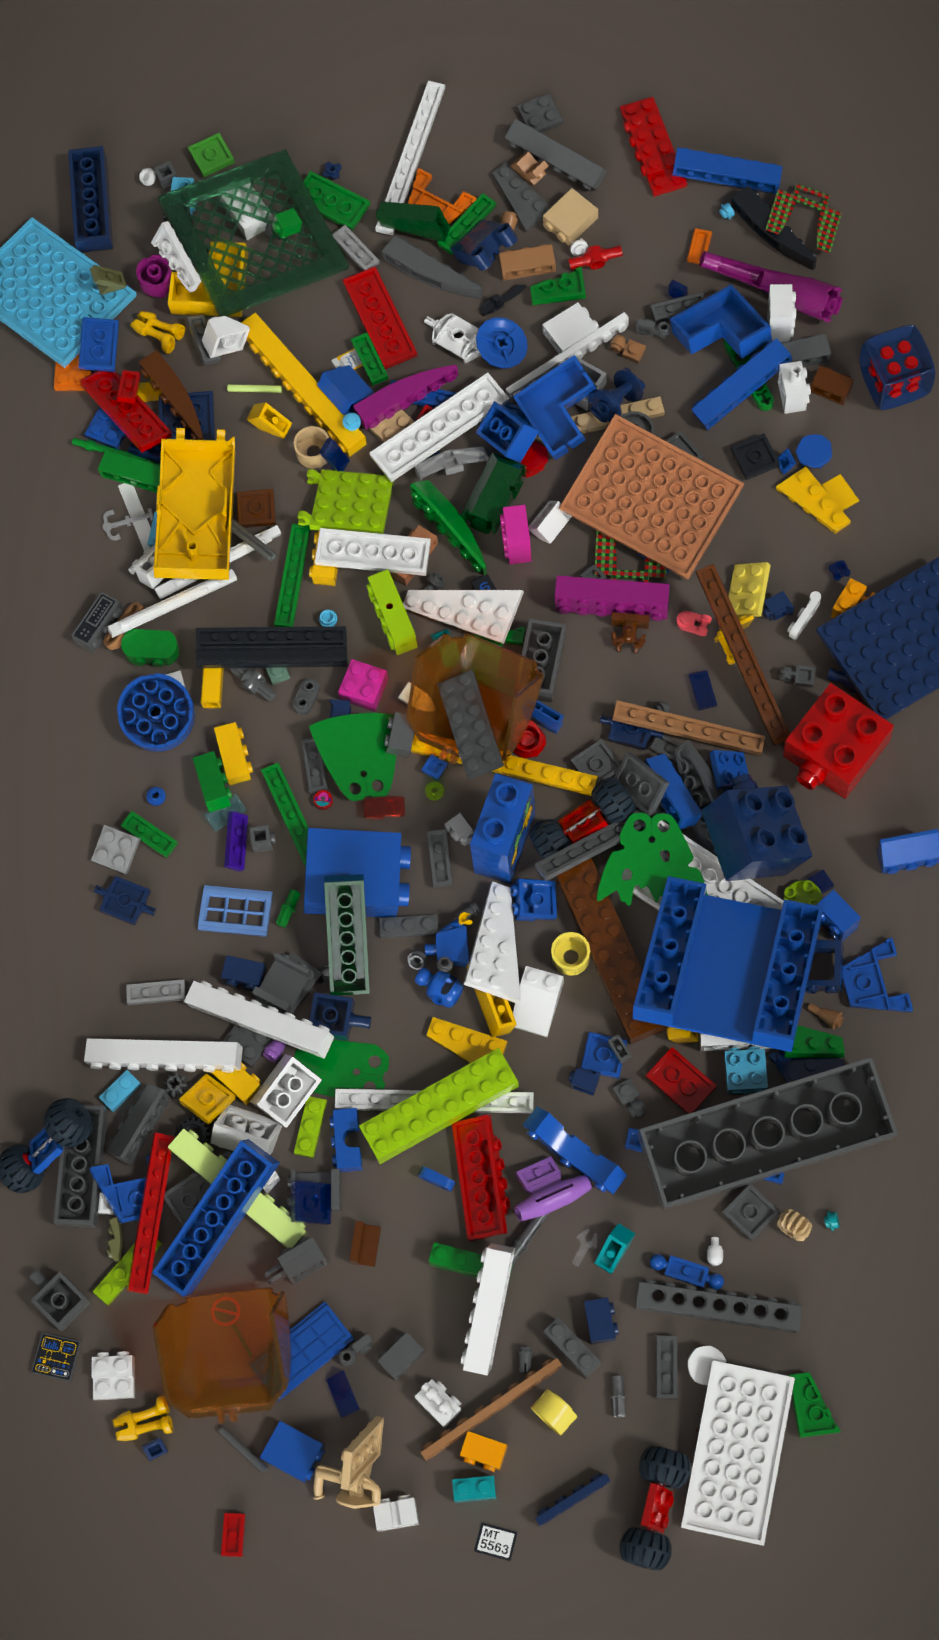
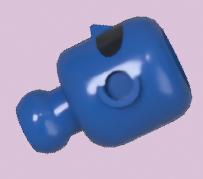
[414,968,464,1008]

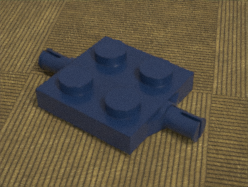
[600,715,664,750]
[94,876,156,926]

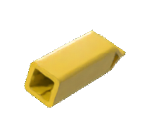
[201,668,224,708]

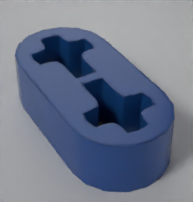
[417,1166,456,1192]

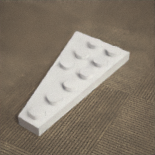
[403,590,524,644]
[464,881,521,1004]

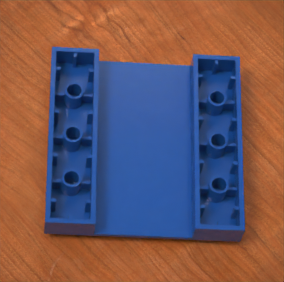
[633,876,823,1052]

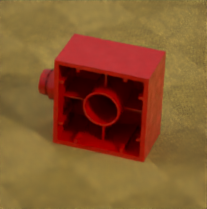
[783,683,894,799]

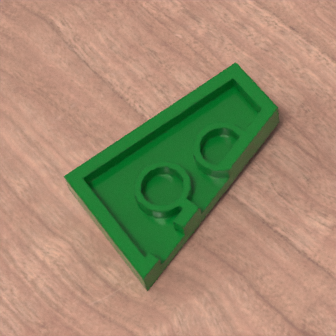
[530,266,586,305]
[784,1025,845,1058]
[789,1372,841,1438]

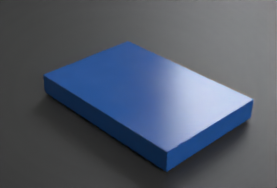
[79,317,119,372]

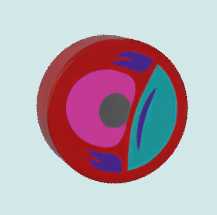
[314,790,333,810]

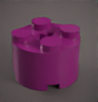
[136,255,173,298]

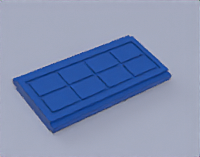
[248,1302,355,1402]

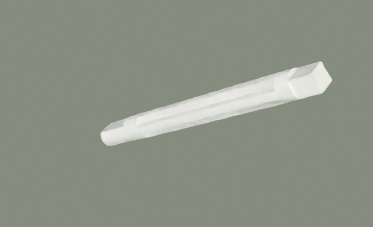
[154,525,281,600]
[108,569,237,638]

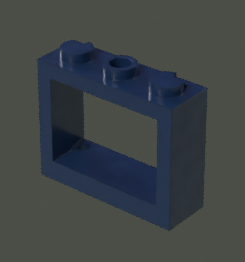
[806,940,844,994]

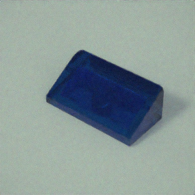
[326,1370,360,1418]

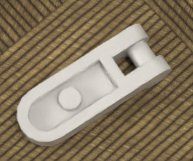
[787,591,821,640]

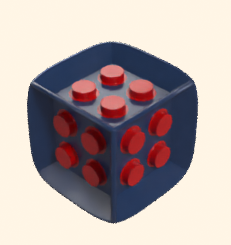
[859,325,936,410]

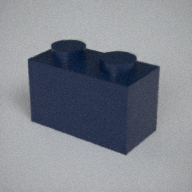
[221,955,266,992]
[584,1297,619,1345]

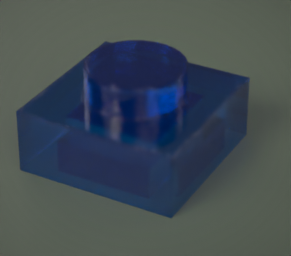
[668,279,688,299]
[807,869,834,894]

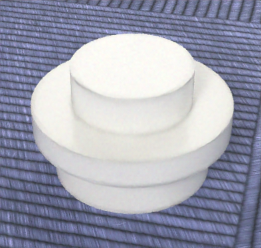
[139,168,156,186]

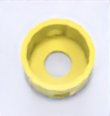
[551,932,591,976]
[531,1389,577,1436]

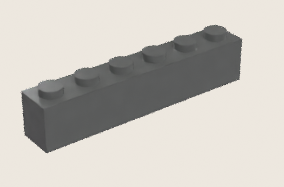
[505,119,608,191]

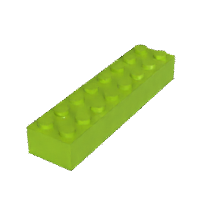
[359,1048,519,1164]

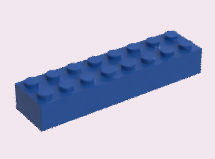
[152,1139,280,1297]

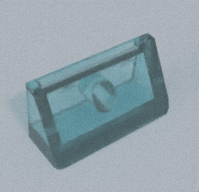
[204,794,247,832]

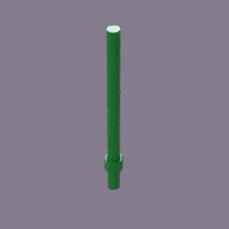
[72,438,160,465]

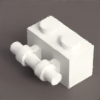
[128,545,164,589]
[415,1379,462,1429]

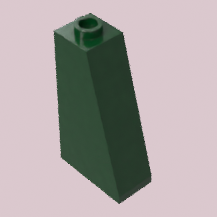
[376,201,450,242]

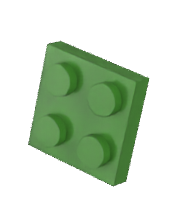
[188,133,235,177]

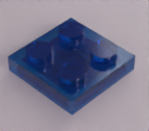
[291,1181,331,1225]

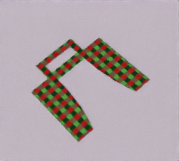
[765,184,842,254]
[594,530,667,583]

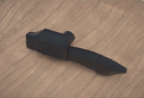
[480,284,527,316]

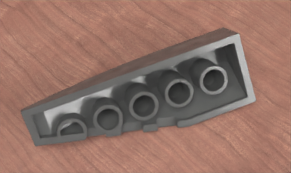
[674,740,724,856]

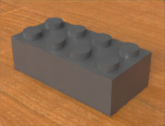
[515,618,567,702]

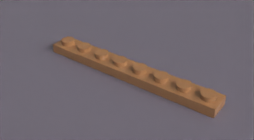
[612,700,765,756]
[420,1358,562,1461]

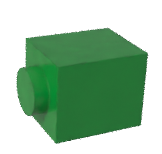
[272,208,302,239]

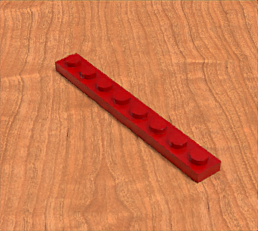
[127,1133,174,1294]

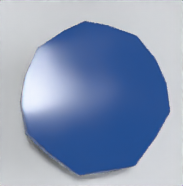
[796,434,832,469]

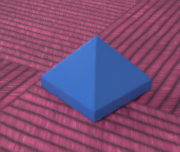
[777,449,796,475]

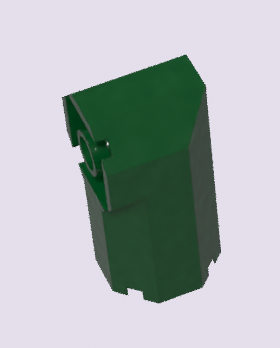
[462,452,527,534]

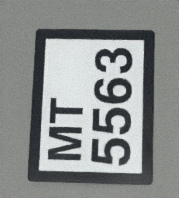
[474,1523,517,1561]

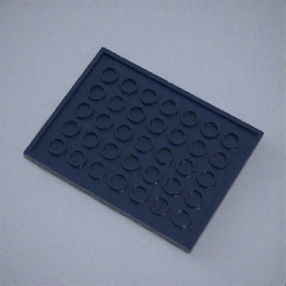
[816,557,939,720]

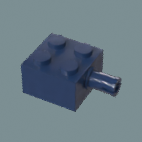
[309,992,371,1041]

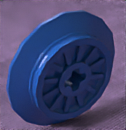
[476,317,528,368]

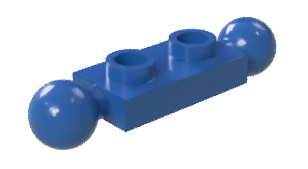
[650,1254,724,1290]

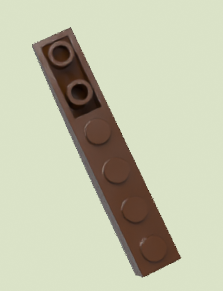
[139,350,204,440]

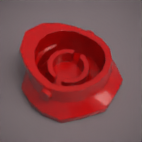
[516,442,548,478]
[510,719,546,759]

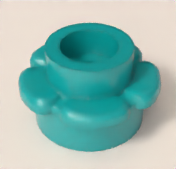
[824,1211,840,1231]

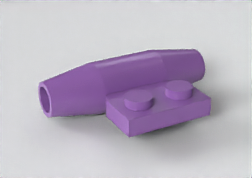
[514,1156,592,1221]

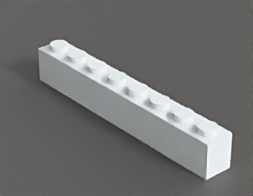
[184,981,334,1059]
[84,1039,243,1073]

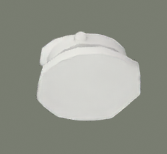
[688,1345,727,1386]

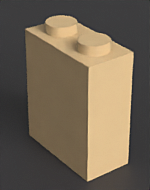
[543,188,598,246]

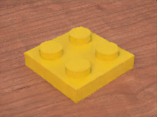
[179,1073,236,1125]

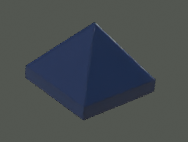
[141,1436,168,1461]

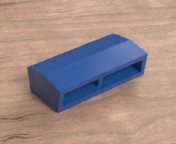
[516,692,564,734]

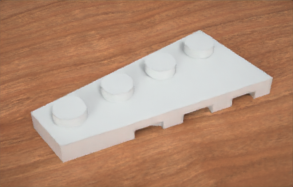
[151,221,201,292]

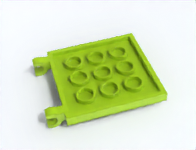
[298,469,394,534]

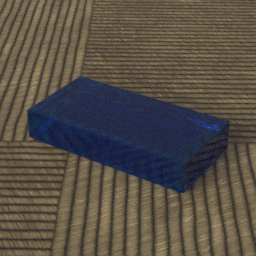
[319,438,350,472]
[689,670,717,711]

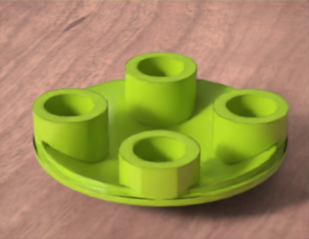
[783,880,822,906]

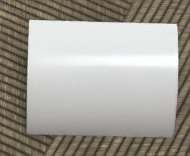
[528,501,572,544]

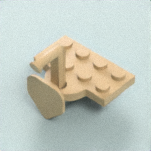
[313,1416,384,1509]

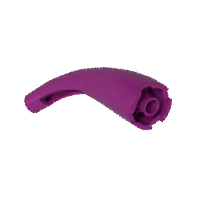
[699,251,843,322]

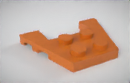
[408,168,477,224]

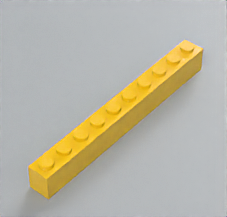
[241,313,367,457]

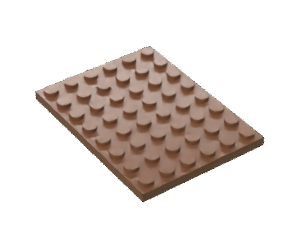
[559,414,744,580]

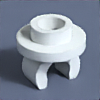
[570,238,588,257]

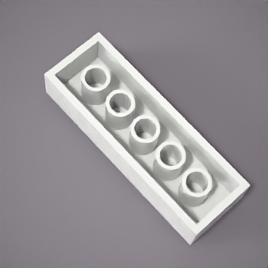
[461,1243,515,1375]

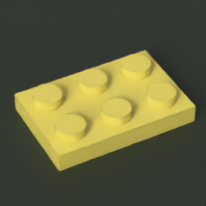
[728,562,771,618]

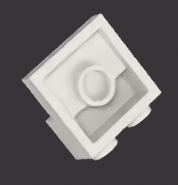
[92,1351,135,1400]

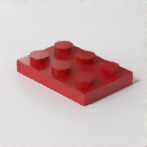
[646,1047,717,1114]

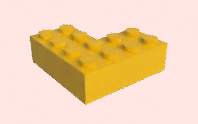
[168,242,248,317]

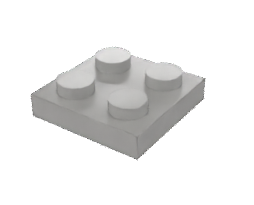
[91,825,141,874]

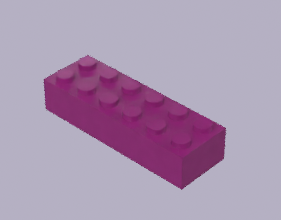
[555,575,670,621]

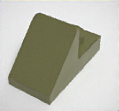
[90,265,127,295]

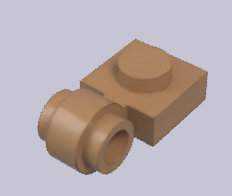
[610,335,646,364]

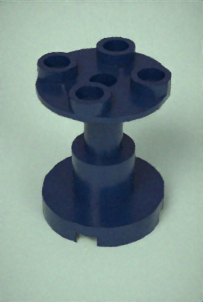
[588,367,645,423]

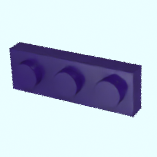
[224,811,248,872]

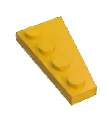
[427,1017,507,1063]

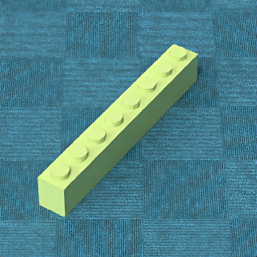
[168,1128,307,1249]

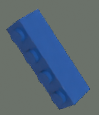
[644,753,702,830]

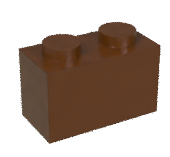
[810,366,854,405]

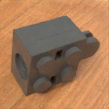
[264,1237,328,1286]

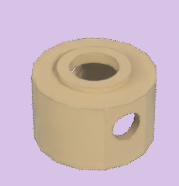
[293,426,332,469]

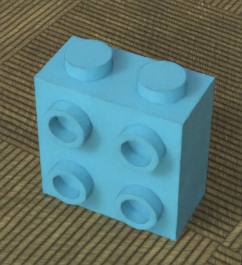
[724,1046,768,1095]

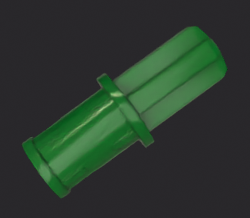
[276,889,301,928]

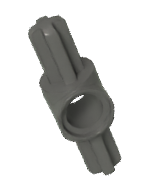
[230,668,276,702]

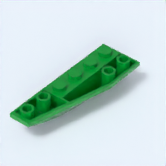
[410,480,487,576]

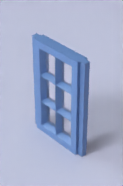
[198,885,273,937]

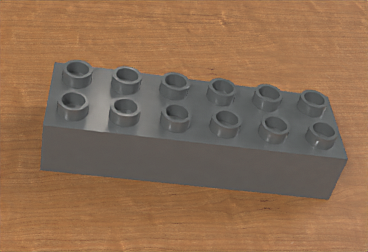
[637,1057,898,1211]

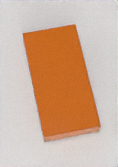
[687,228,712,264]

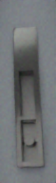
[382,235,483,299]

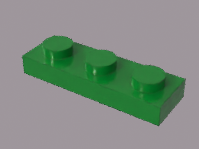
[351,332,389,386]
[120,811,178,858]

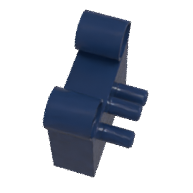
[450,219,518,271]

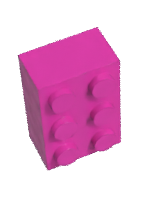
[500,505,532,565]

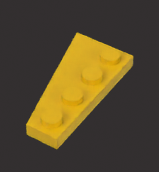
[776,467,851,534]

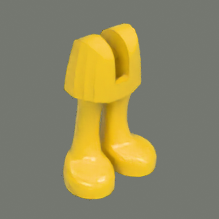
[130,311,185,354]
[112,1395,173,1441]

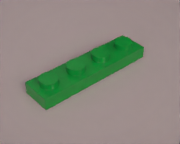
[437,193,496,255]

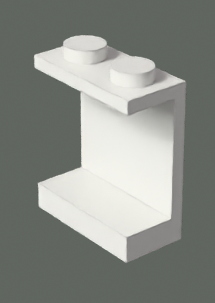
[542,303,600,354]

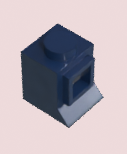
[762,591,794,621]
[329,699,352,718]
[569,1067,601,1096]

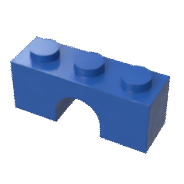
[330,1108,363,1172]

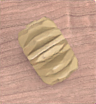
[777,1209,812,1241]

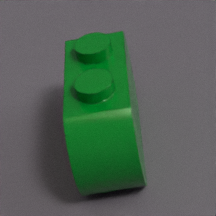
[121,629,180,667]

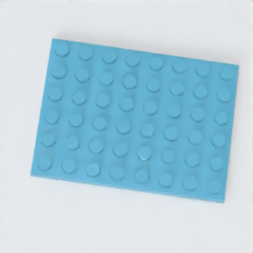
[0,217,137,368]

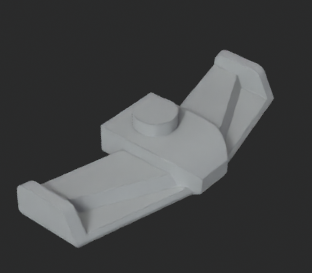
[415,446,489,481]

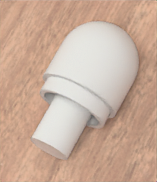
[707,1237,723,1266]

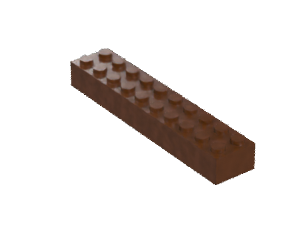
[555,858,666,1045]

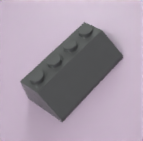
[107,1084,171,1167]

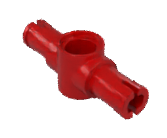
[568,245,623,270]

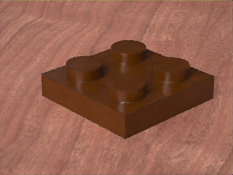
[237,489,276,528]

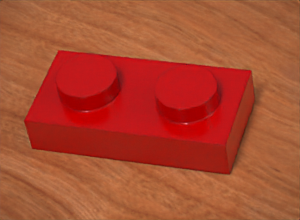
[117,370,141,404]
[221,1513,246,1557]

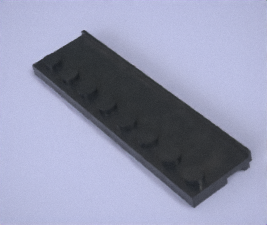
[196,626,348,668]

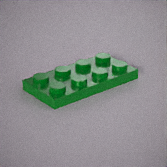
[292,171,371,231]

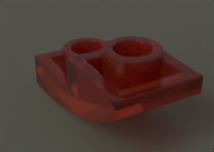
[363,796,405,819]

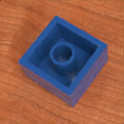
[816,889,861,942]

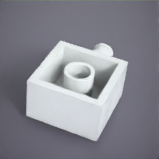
[777,361,811,414]

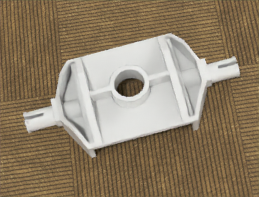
[424,313,481,364]

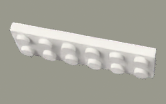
[315,528,431,576]

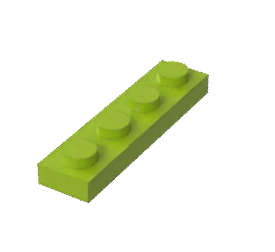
[93,1240,162,1306]

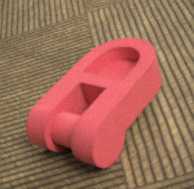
[676,611,712,636]

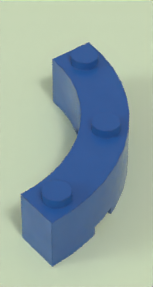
[523,1106,627,1194]

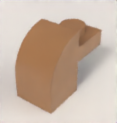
[510,152,548,185]

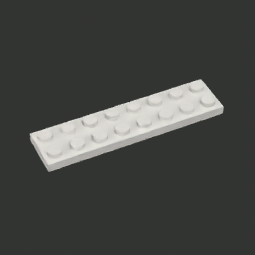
[370,373,510,482]

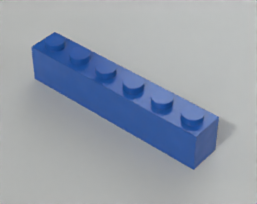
[672,147,783,194]
[691,338,793,431]

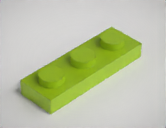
[294,1096,327,1159]

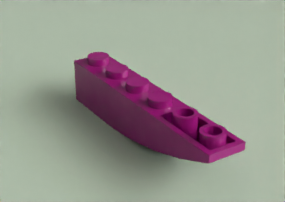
[353,365,458,430]

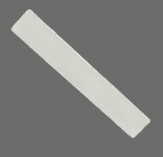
[118,483,151,551]

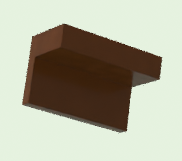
[349,1221,381,1267]

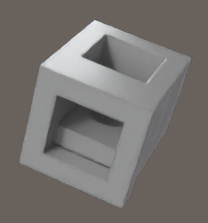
[444,813,474,846]

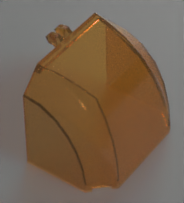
[406,634,544,765]
[152,1287,291,1423]

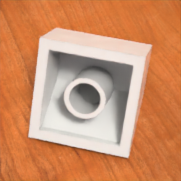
[202,316,250,358]

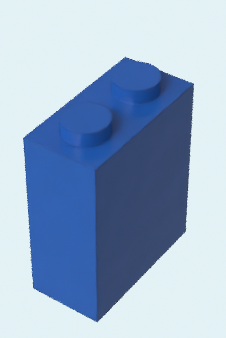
[317,365,374,415]
[260,1421,326,1483]

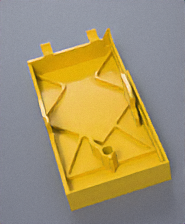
[153,428,236,580]

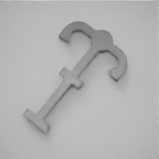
[102,508,154,541]

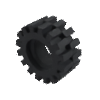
[175,1116,212,1144]

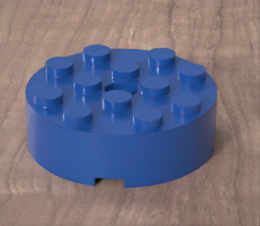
[117,673,195,752]

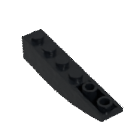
[731,185,817,270]

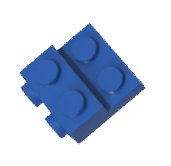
[511,879,557,921]

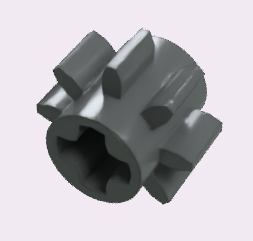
[163,1072,188,1098]

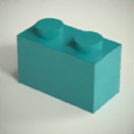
[452,1476,497,1503]

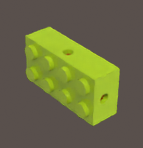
[366,569,418,655]

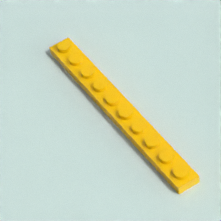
[411,732,598,796]

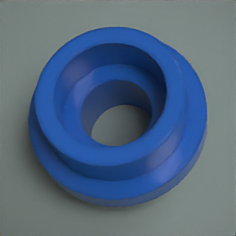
[147,787,166,806]

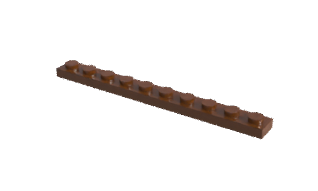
[695,563,790,746]

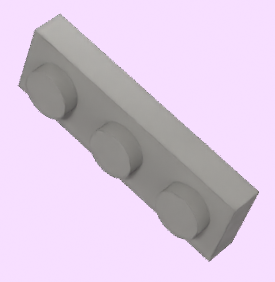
[332,225,379,271]
[126,979,186,1005]

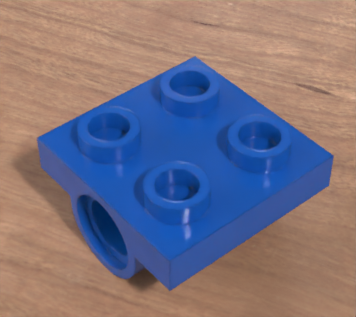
[709,750,748,792]

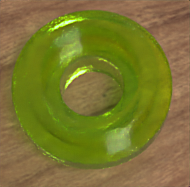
[425,782,444,800]

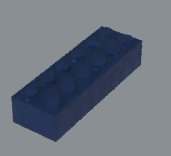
[68,146,113,253]

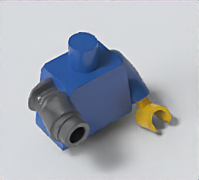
[425,912,472,973]

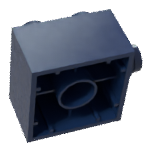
[701,774,813,881]

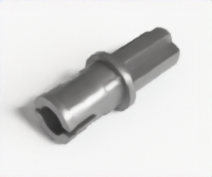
[610,1376,626,1418]

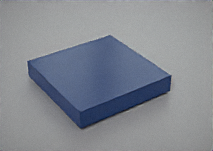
[581,1032,627,1079]

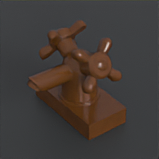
[611,612,649,654]

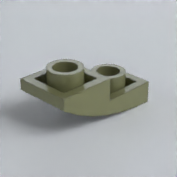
[106,1217,124,1263]

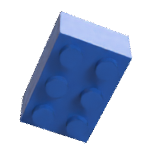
[476,401,539,463]

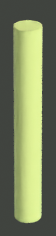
[227,384,282,393]

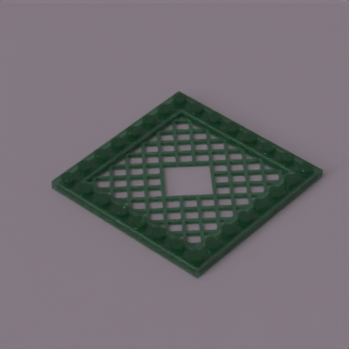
[158,149,349,317]

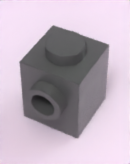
[250,825,276,853]

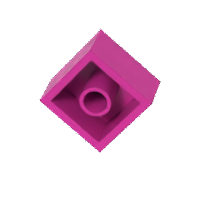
[338,659,389,712]

